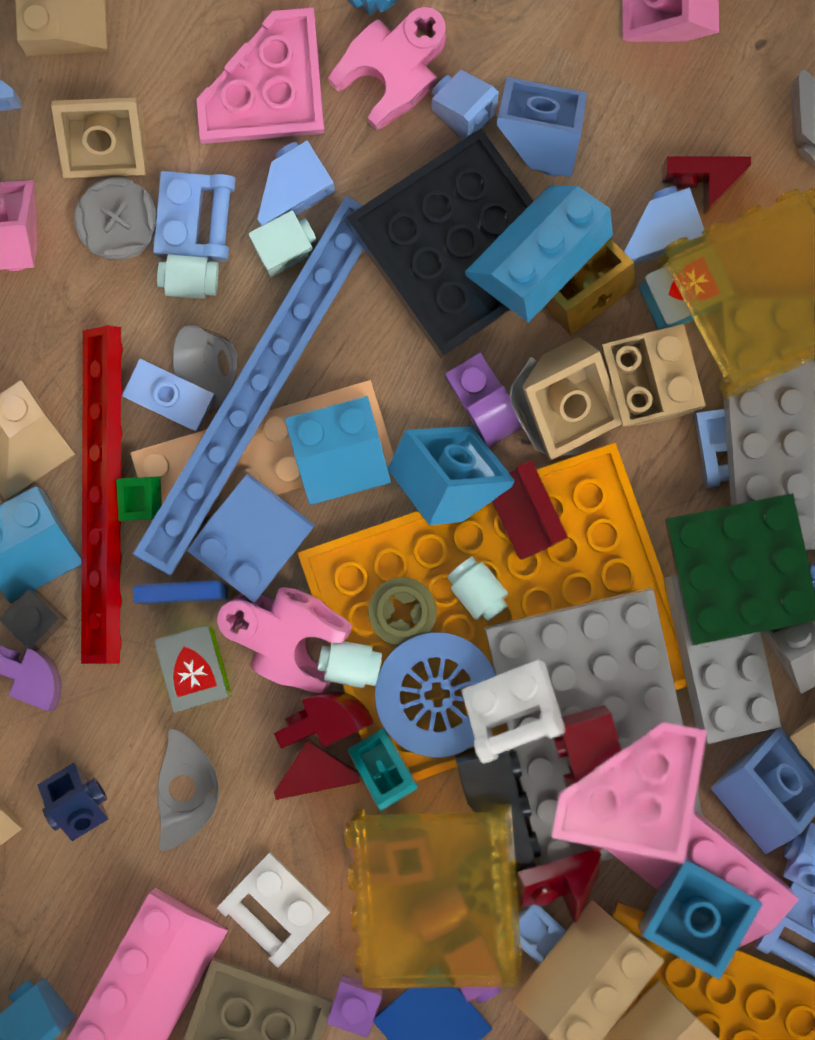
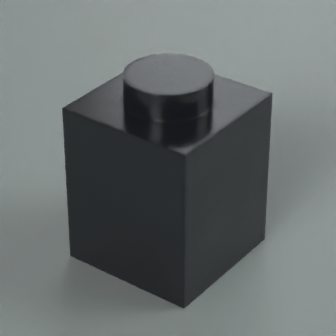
[0,589,68,650]

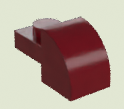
[274,691,375,749]

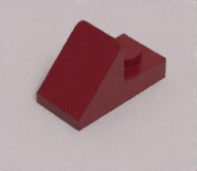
[662,156,751,214]
[516,849,601,923]

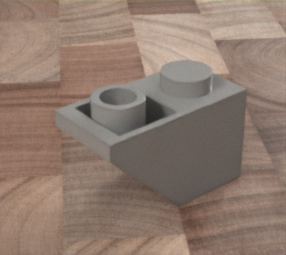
[762,622,815,694]

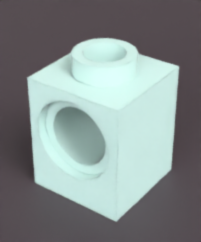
[248,210,317,278]

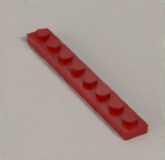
[81,325,123,664]

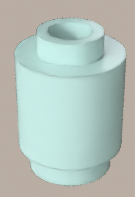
[157,254,219,299]
[447,556,509,621]
[317,641,382,688]

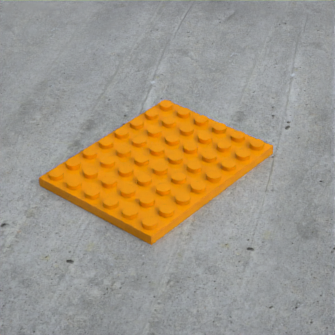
[297,442,687,781]

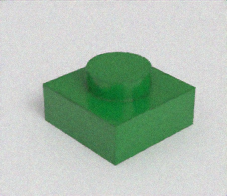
[116,476,162,521]

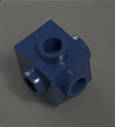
[37,763,108,841]

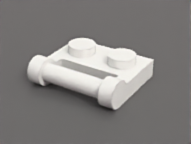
[461,659,565,763]
[217,852,331,968]

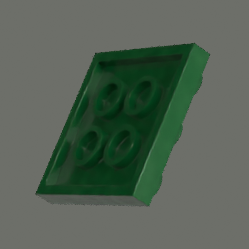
[665,493,815,646]

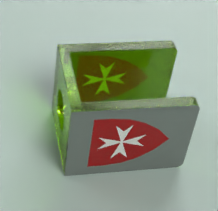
[155,626,233,713]

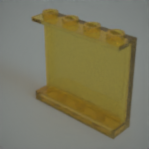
[657,187,815,400]
[345,804,522,988]

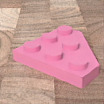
[196,7,325,144]
[552,723,707,864]

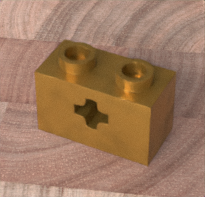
[545,238,636,336]

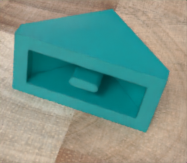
[347,728,418,811]

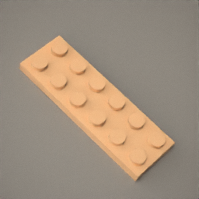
[130,380,394,523]

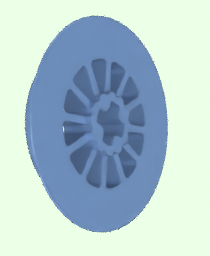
[375,632,496,757]

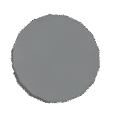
[74,177,157,261]

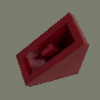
[274,739,361,800]

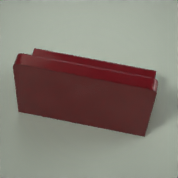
[492,460,568,560]

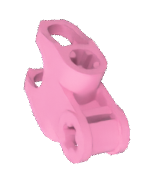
[328,7,446,131]
[217,587,353,693]

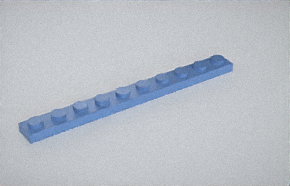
[133,196,364,577]

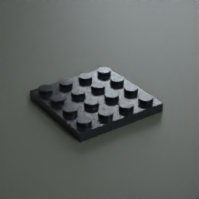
[344,128,533,358]

